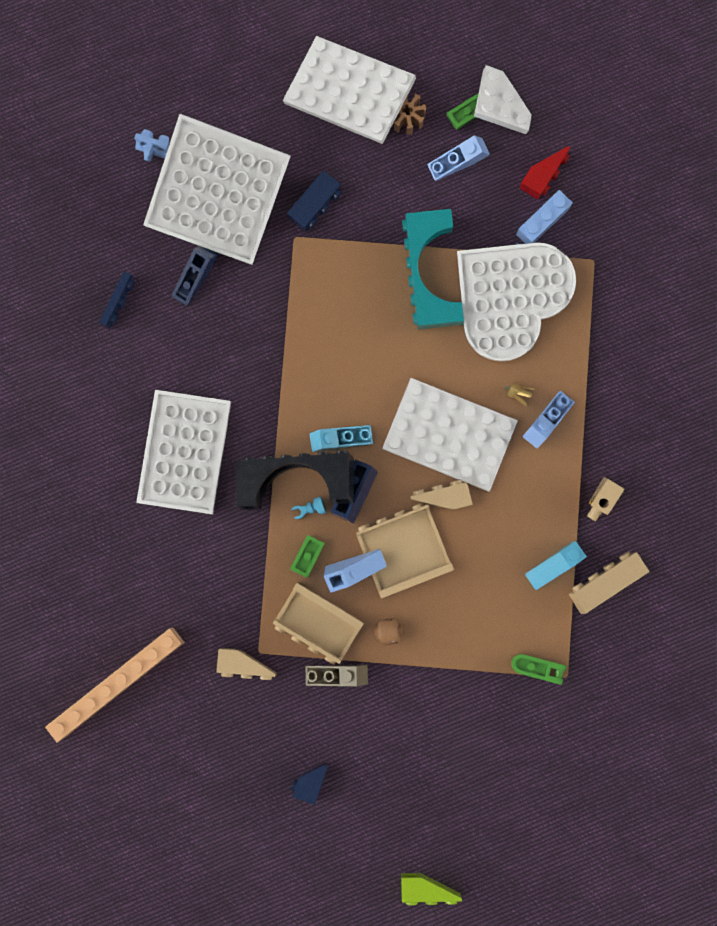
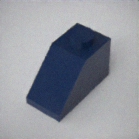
[291,763,328,805]

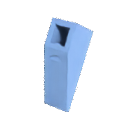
[427,135,490,181]
[522,391,575,449]
[324,549,387,593]

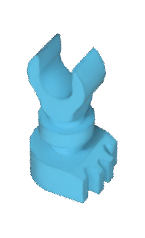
[291,496,327,519]

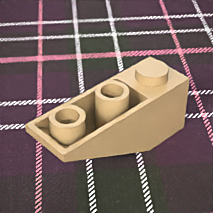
[410,480,473,510]
[217,648,277,680]

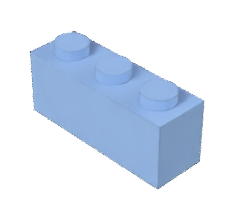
[516,190,572,244]

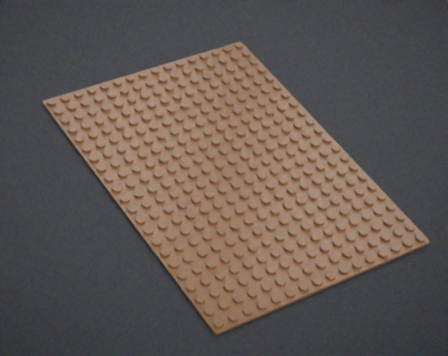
[258,237,595,678]

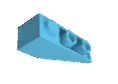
[309,425,373,452]

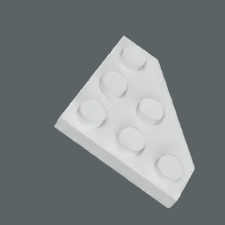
[474,65,531,134]

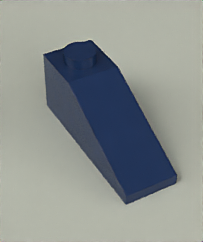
[171,246,219,306]

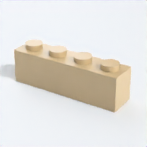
[568,551,649,614]

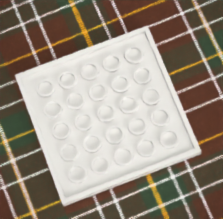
[143,114,290,265]

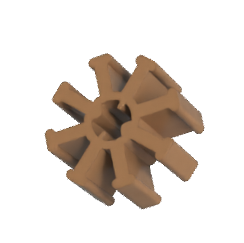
[394,94,426,135]

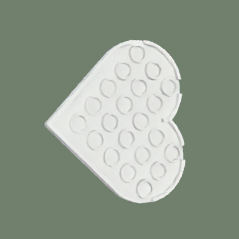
[457,243,576,362]

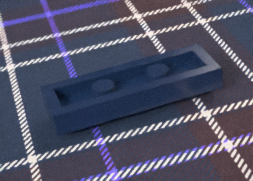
[99,271,135,329]

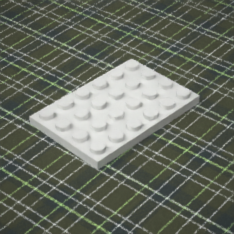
[283,36,416,144]
[382,378,518,492]
[136,390,231,515]

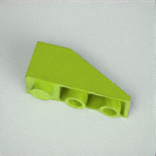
[401,873,462,905]

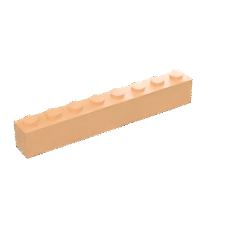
[45,628,185,742]

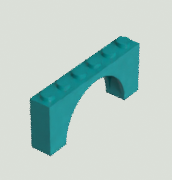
[402,209,464,330]

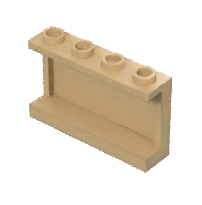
[273,583,364,665]

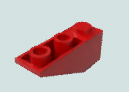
[519,146,570,200]

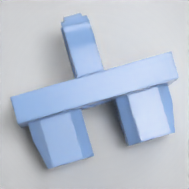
[134,129,169,162]

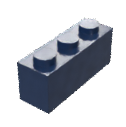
[287,170,342,232]
[330,459,378,524]

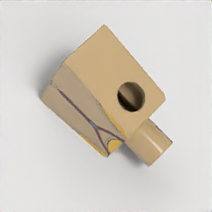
[587,477,625,522]

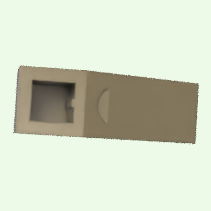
[305,665,368,686]

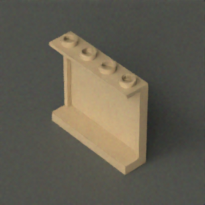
[356,503,454,599]

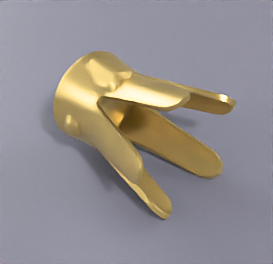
[505,382,535,406]

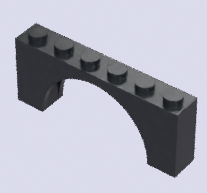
[236,450,354,510]

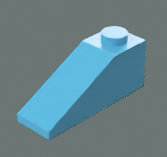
[525,541,587,590]

